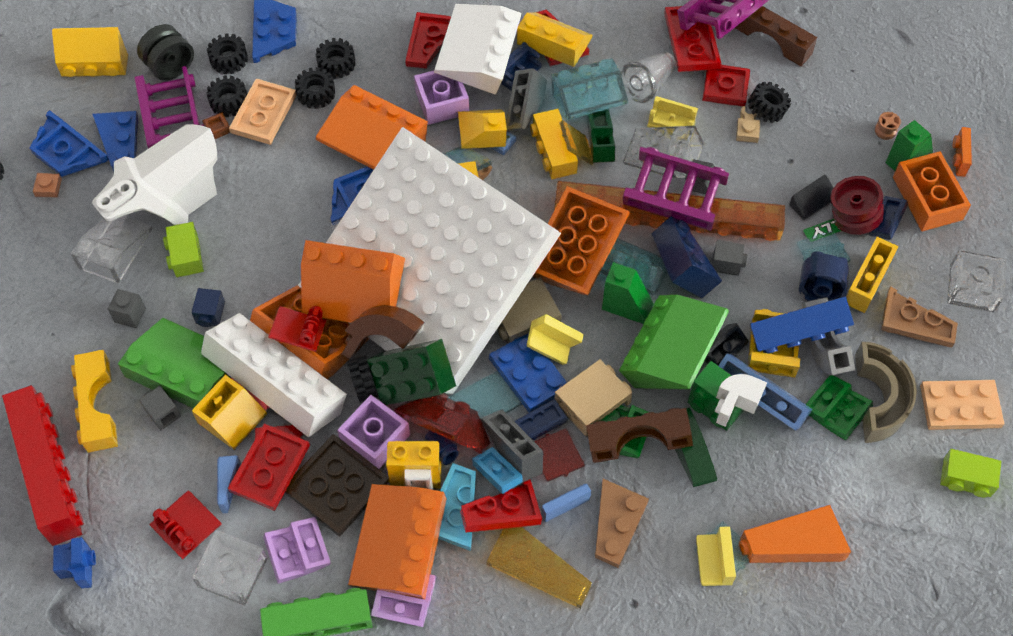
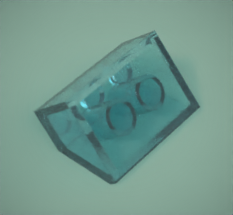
[551,58,628,120]
[599,238,667,296]

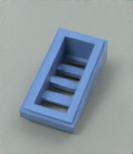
[217,455,241,513]

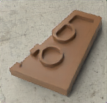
[881,286,958,348]
[595,479,649,568]

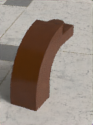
[342,305,425,359]

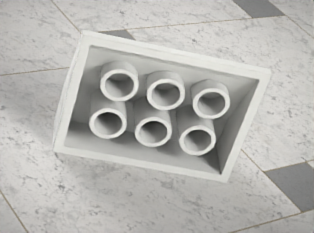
[434,4,522,95]

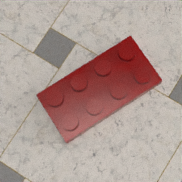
[664,6,721,72]

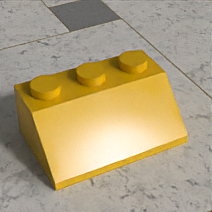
[517,12,593,67]
[52,27,128,77]

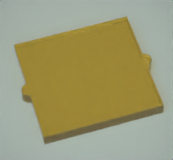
[559,120,594,165]

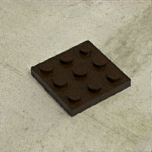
[285,434,389,537]

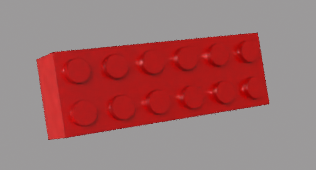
[2,385,84,546]

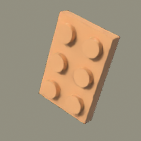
[229,79,297,145]
[920,380,1004,430]

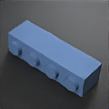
[719,354,813,431]

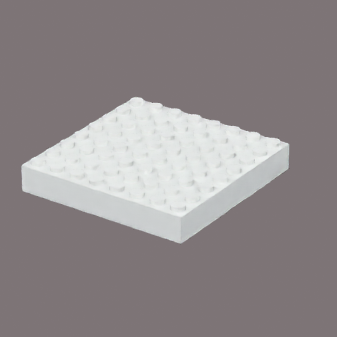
[298,127,561,394]

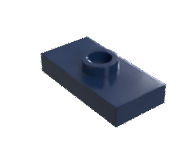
[869,196,908,240]
[514,399,568,440]

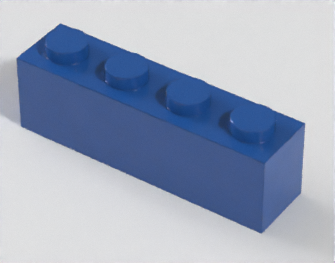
[749,297,854,354]

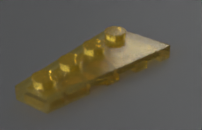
[487,527,592,609]

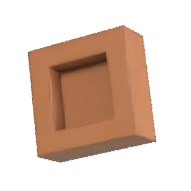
[33,173,62,197]

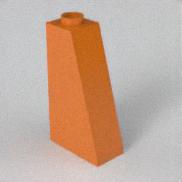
[739,505,851,563]

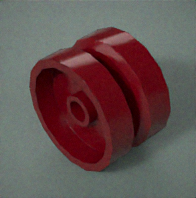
[831,176,884,235]

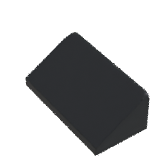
[789,175,833,220]
[704,323,749,366]

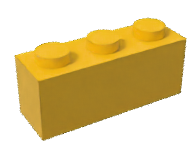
[530,109,578,180]
[846,237,899,313]

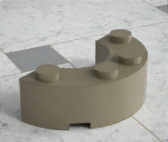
[855,342,917,443]

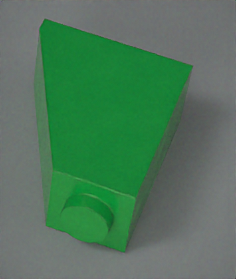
[885,120,933,171]
[601,262,654,324]

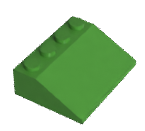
[619,294,729,389]
[118,318,231,409]

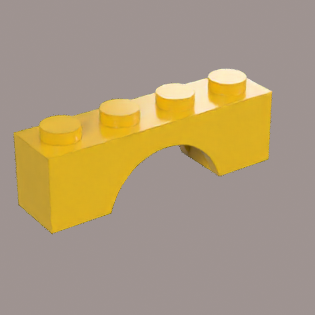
[71,350,118,453]

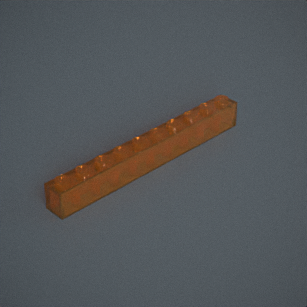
[554,181,785,241]

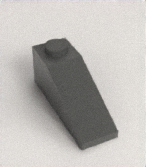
[506,68,547,132]
[481,409,543,483]

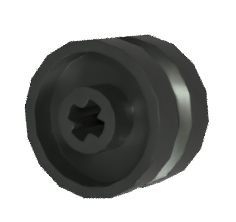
[137,24,194,81]

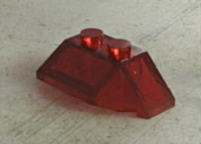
[394,393,491,454]

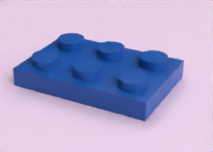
[489,333,567,413]

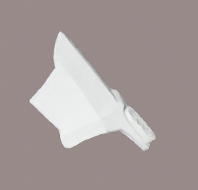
[92,124,217,225]

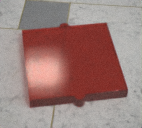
[534,428,585,482]

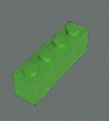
[260,588,373,636]

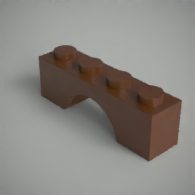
[735,6,818,67]
[586,408,693,463]

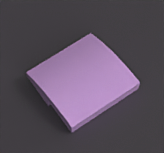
[263,517,331,584]
[371,575,436,627]

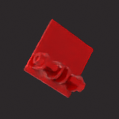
[268,306,326,352]
[149,490,222,560]

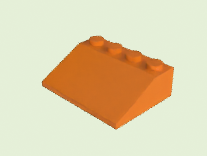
[315,85,428,170]
[532,186,630,296]
[301,240,405,323]
[250,285,369,379]
[348,484,447,600]

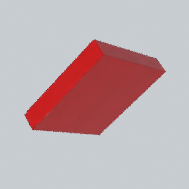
[702,65,750,107]

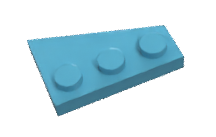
[438,463,476,551]

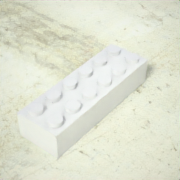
[201,313,347,437]

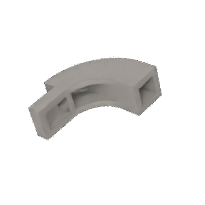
[802,298,855,375]

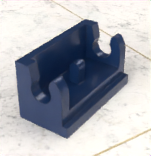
[501,42,542,91]

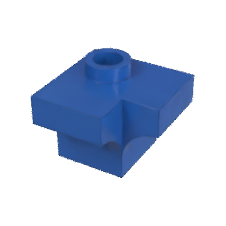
[53,537,96,589]

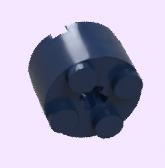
[799,251,850,301]

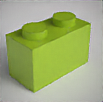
[163,222,204,278]
[940,449,1001,498]

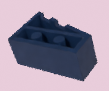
[651,216,722,298]

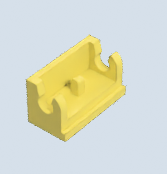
[647,96,698,139]

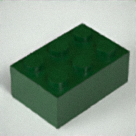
[367,339,456,405]

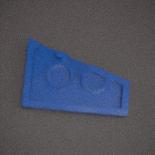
[93,111,138,171]

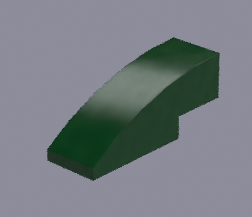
[587,108,616,163]
[675,407,717,488]

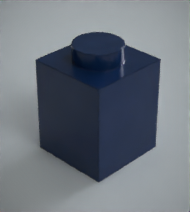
[191,288,225,327]

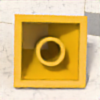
[458,109,507,149]

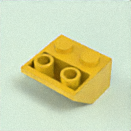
[192,375,267,450]

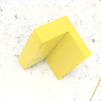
[527,314,583,365]
[696,527,736,586]

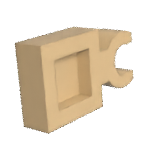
[736,106,760,143]

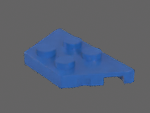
[252,0,297,63]
[30,110,109,177]
[330,167,373,226]

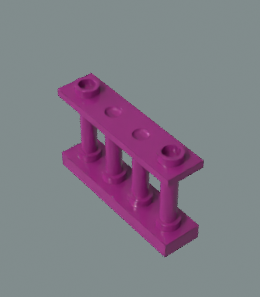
[677,0,769,39]
[134,66,204,149]
[623,147,729,231]

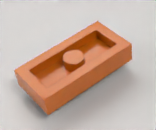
[952,127,972,177]

